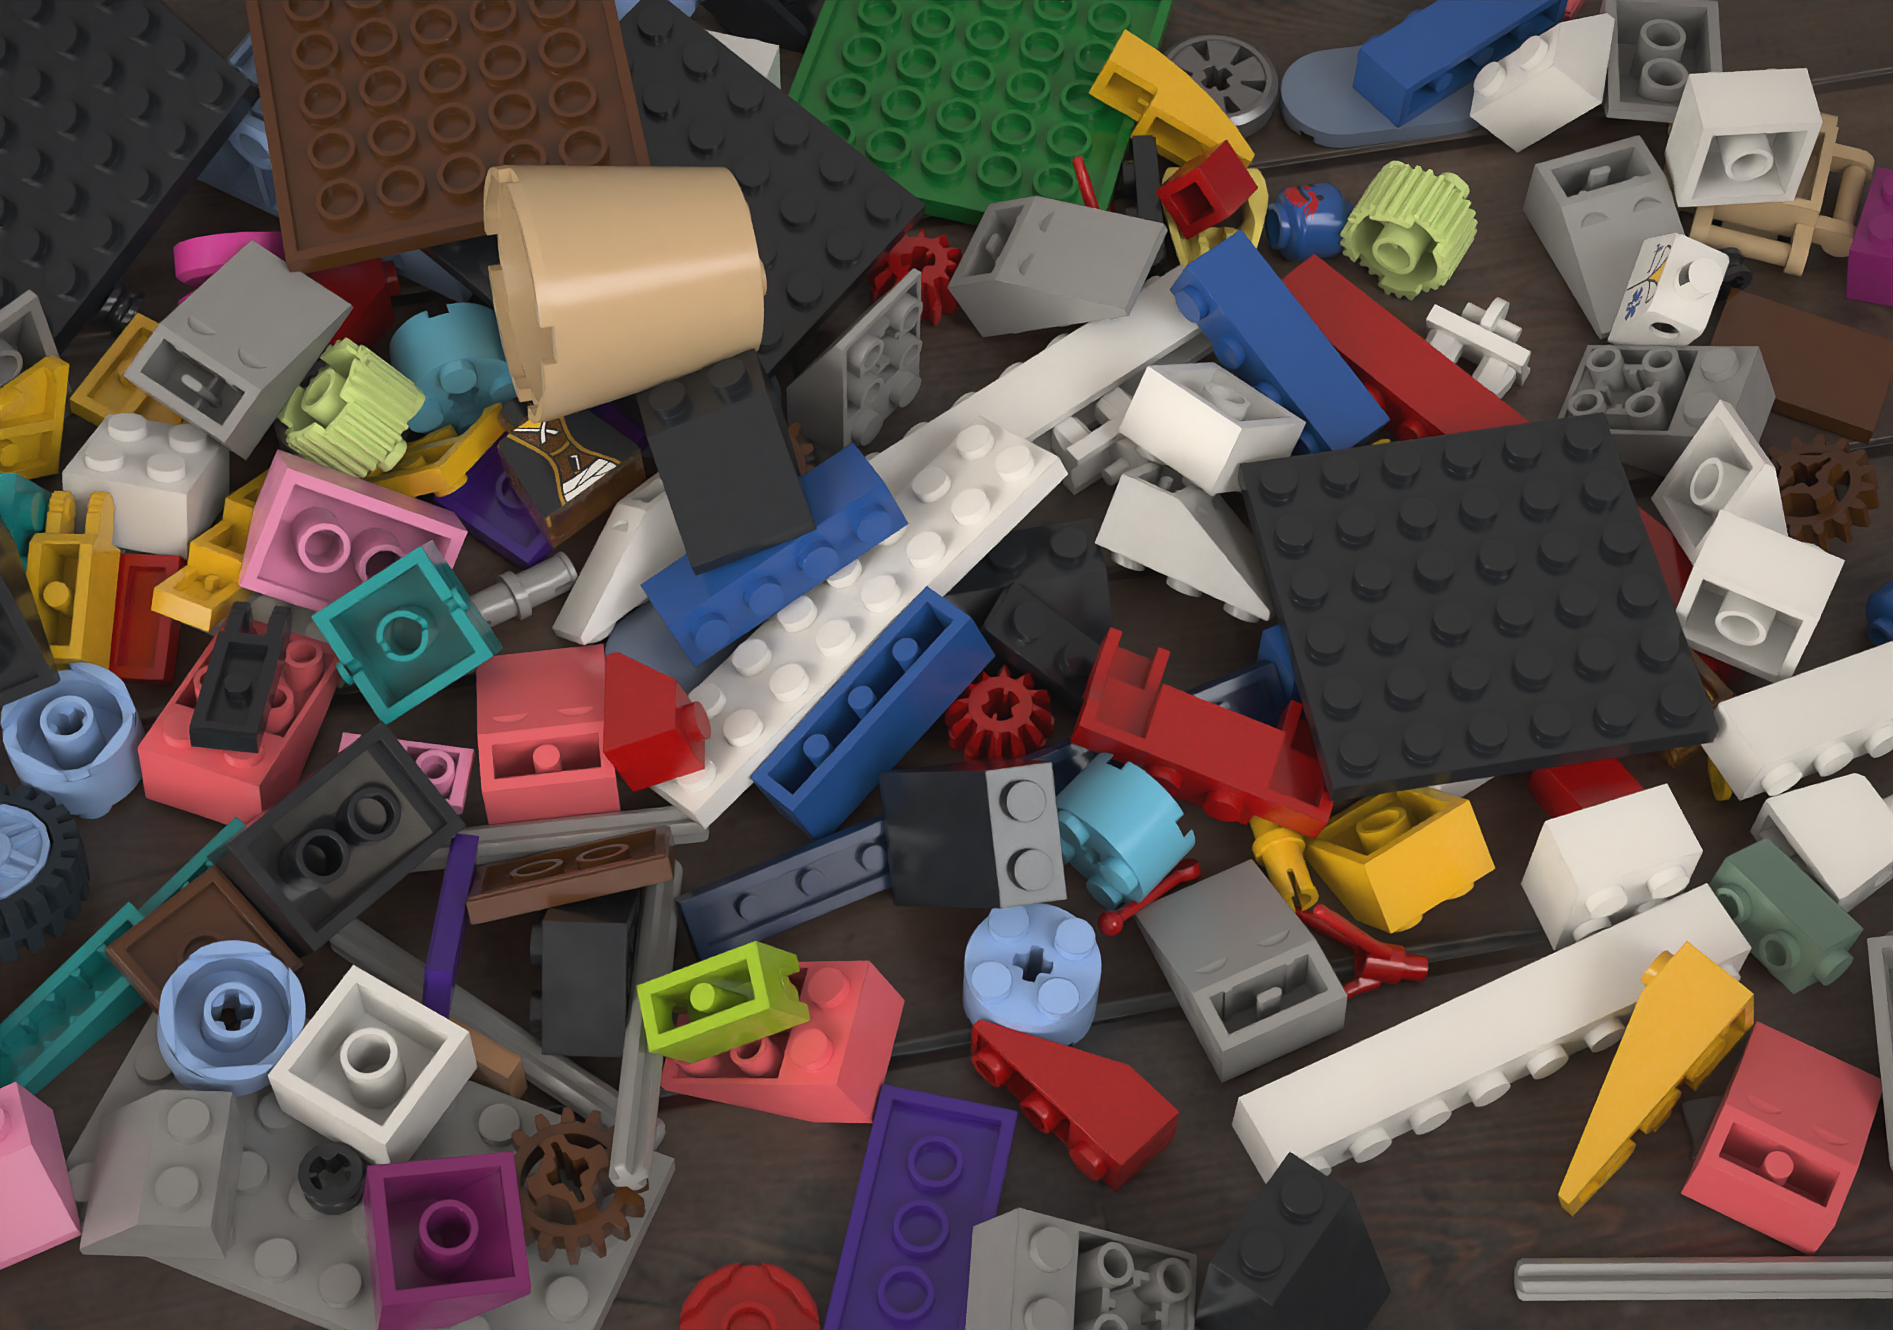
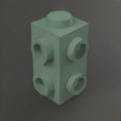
[1709,837,1863,994]

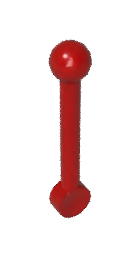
[1097,858,1201,936]

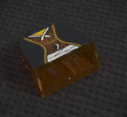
[497,397,647,549]

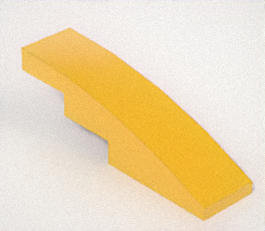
[151,468,270,632]

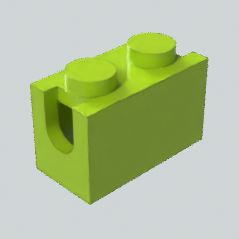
[636,941,811,1064]

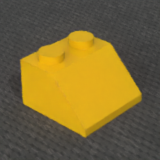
[1302,787,1495,934]

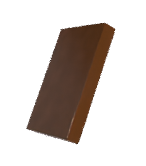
[1710,287,1893,444]
[466,824,675,925]

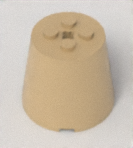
[484,165,767,423]

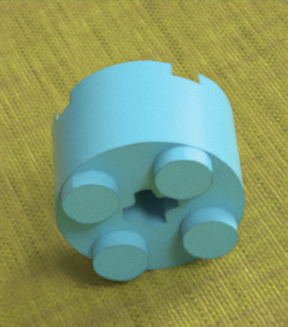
[389,302,517,436]
[1056,752,1195,910]

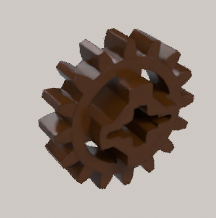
[1768,434,1880,552]
[511,1107,649,1265]

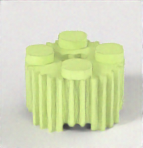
[1340,161,1478,301]
[277,338,426,478]

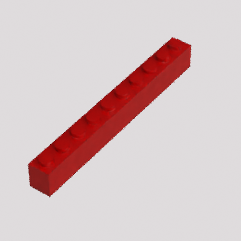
[1281,254,1746,696]

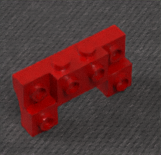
[1069,627,1334,839]

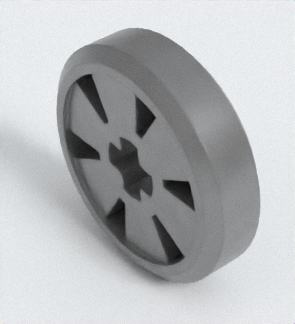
[1163,34,1278,138]

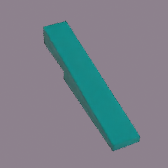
[0,817,245,1095]

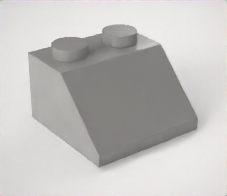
[79,1089,247,1259]

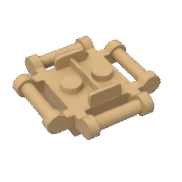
[1663,112,1874,277]

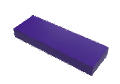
[422,833,479,1020]

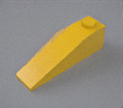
[1558,941,1754,1217]

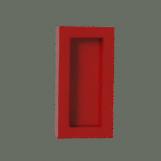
[109,553,188,686]

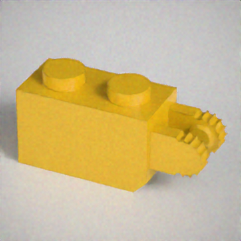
[26,491,121,671]

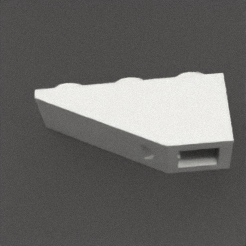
[552,472,687,646]

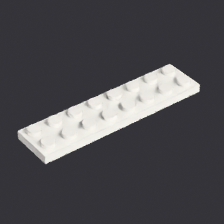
[649,415,1068,829]

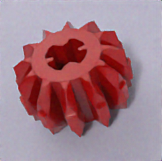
[867,227,963,327]
[944,664,1054,761]

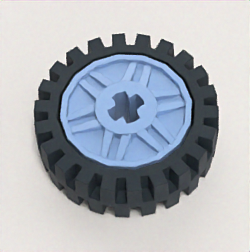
[0,784,90,964]

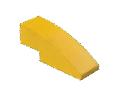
[1089,29,1255,169]

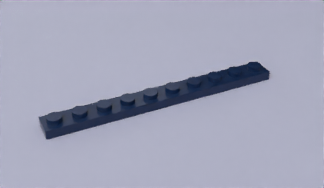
[674,659,1287,962]

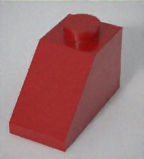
[310,258,401,350]
[603,652,711,792]

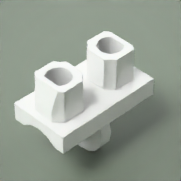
[1425,297,1531,399]
[1051,386,1149,495]

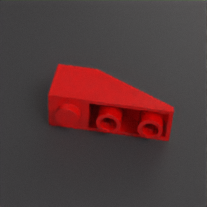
[971,1019,1179,1193]

